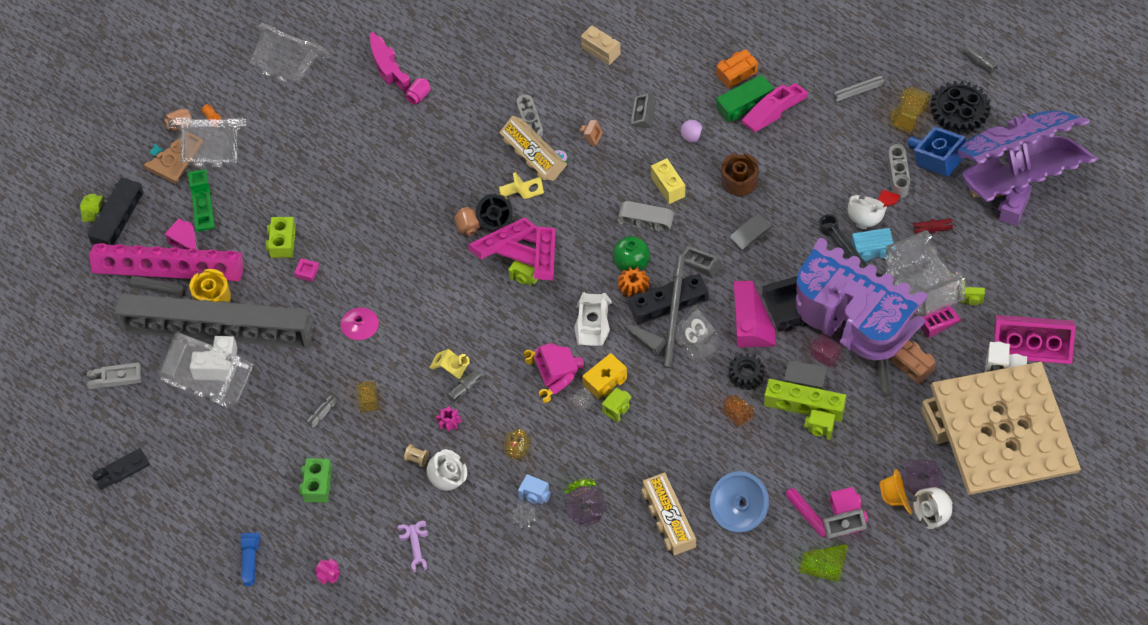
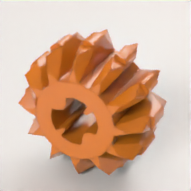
[618,267,650,298]

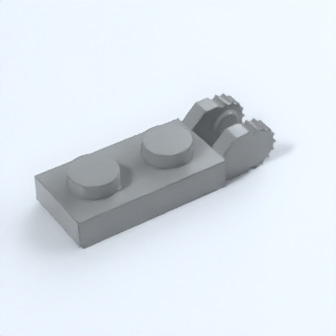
[87,362,142,389]

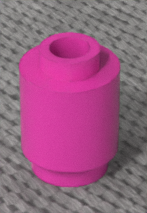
[405,78,431,105]

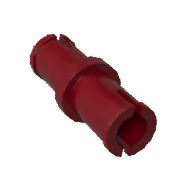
[913,218,953,235]

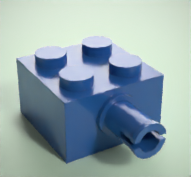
[907,126,966,177]

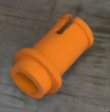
[201,104,221,126]

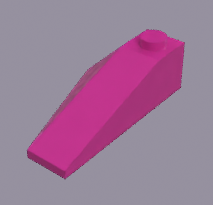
[734,281,776,347]

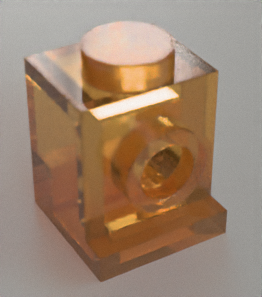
[723,394,754,427]

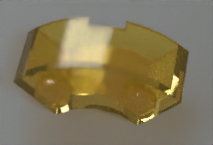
[890,86,931,133]

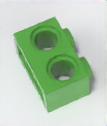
[299,458,332,503]

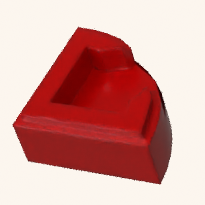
[878,189,900,207]

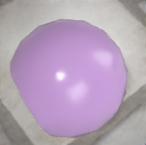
[680,120,702,143]

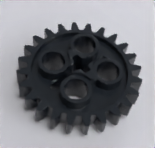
[930,80,991,133]

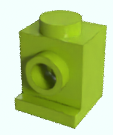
[508,260,538,286]
[602,387,631,423]
[804,410,835,440]

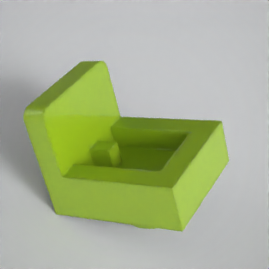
[80,194,103,222]
[956,278,985,306]

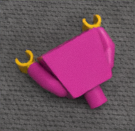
[524,343,584,403]

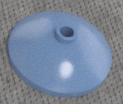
[710,471,769,532]

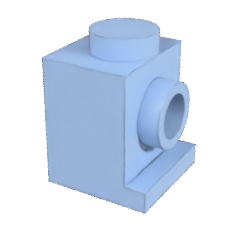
[518,474,551,504]

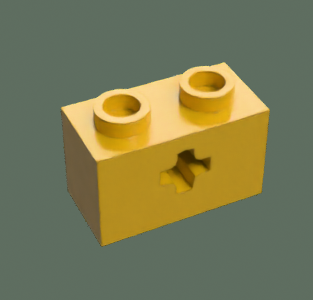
[582,353,627,400]

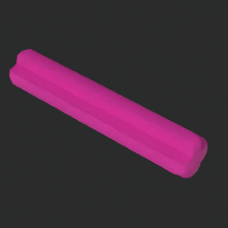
[786,488,826,537]

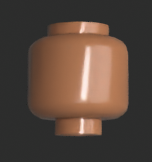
[454,207,481,236]

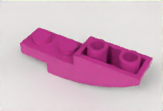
[370,32,410,93]
[742,83,808,133]

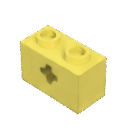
[651,159,685,204]

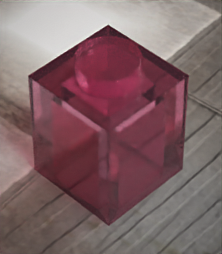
[810,334,842,368]

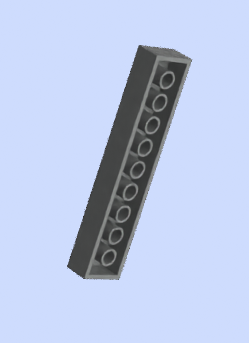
[115,293,313,349]

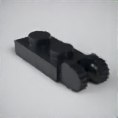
[92,448,150,490]

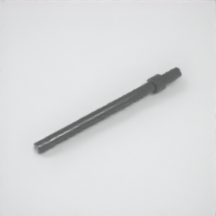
[663,255,685,368]

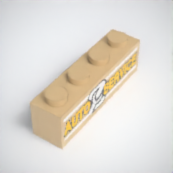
[499,115,567,181]
[641,473,696,556]

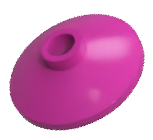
[341,308,379,340]

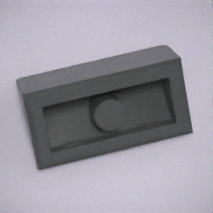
[630,93,656,128]
[821,508,867,539]

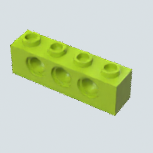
[764,379,846,422]

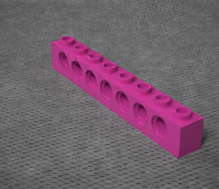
[89,243,243,281]

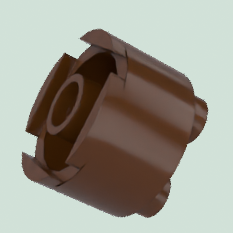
[721,153,759,197]

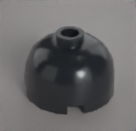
[476,193,514,231]

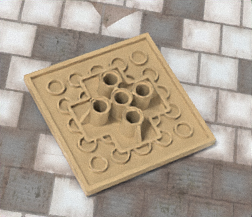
[930,362,1081,495]

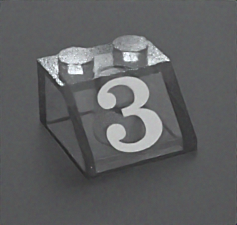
[675,306,718,363]

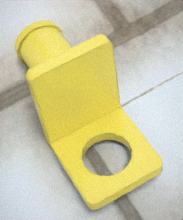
[499,172,544,199]
[430,349,469,379]

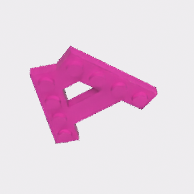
[468,217,556,280]

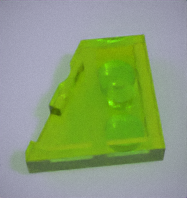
[799,545,848,582]

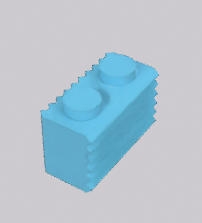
[851,228,894,261]

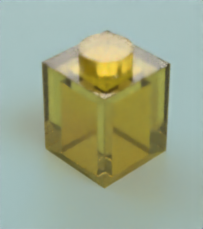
[356,381,380,413]

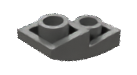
[730,213,772,251]

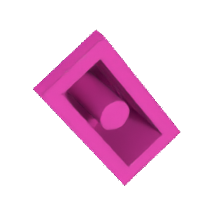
[165,219,198,249]

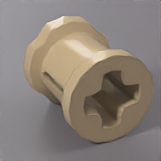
[404,444,429,467]

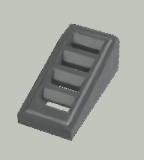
[682,246,722,278]
[627,324,666,356]

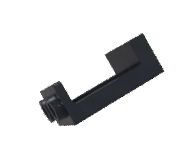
[762,276,809,332]

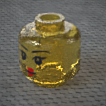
[503,429,531,459]

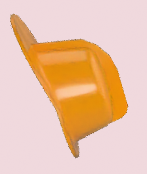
[880,469,912,515]

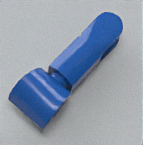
[241,533,260,587]

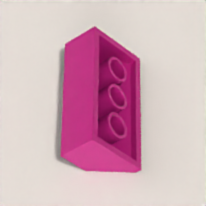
[993,315,1076,364]

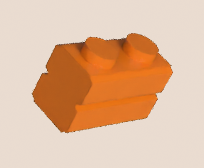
[716,49,758,89]

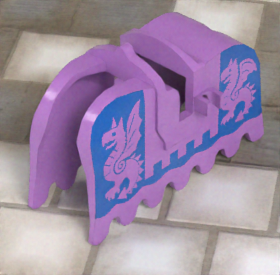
[957,110,1097,202]
[796,238,928,360]

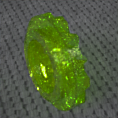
[564,477,596,495]

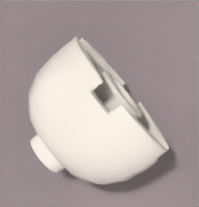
[847,195,887,229]
[426,449,467,491]
[913,487,952,529]

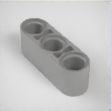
[888,144,910,198]
[617,201,674,233]

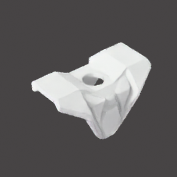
[574,292,612,346]

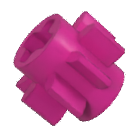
[436,406,461,432]
[315,558,340,585]

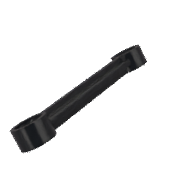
[819,214,883,277]

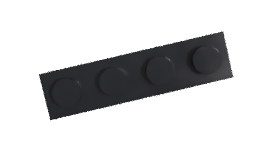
[88,177,144,245]

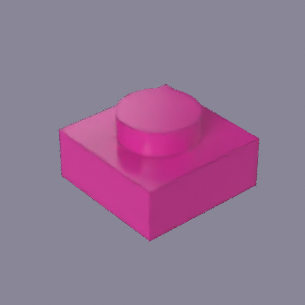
[294,258,319,282]

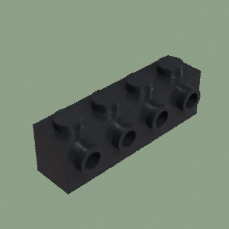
[629,273,709,325]

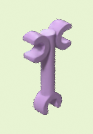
[398,521,428,572]

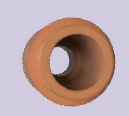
[164,108,192,132]

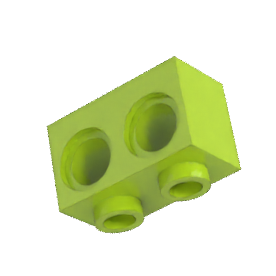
[266,217,296,258]

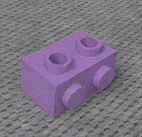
[998,185,1032,226]

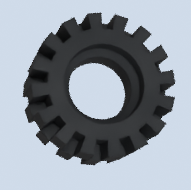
[729,353,764,390]

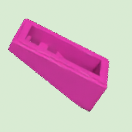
[920,306,961,338]

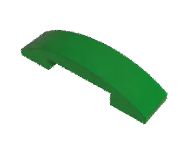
[188,169,215,232]

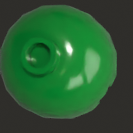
[612,236,650,271]

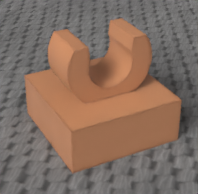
[579,120,603,146]

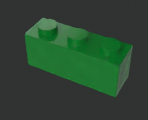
[716,75,774,122]

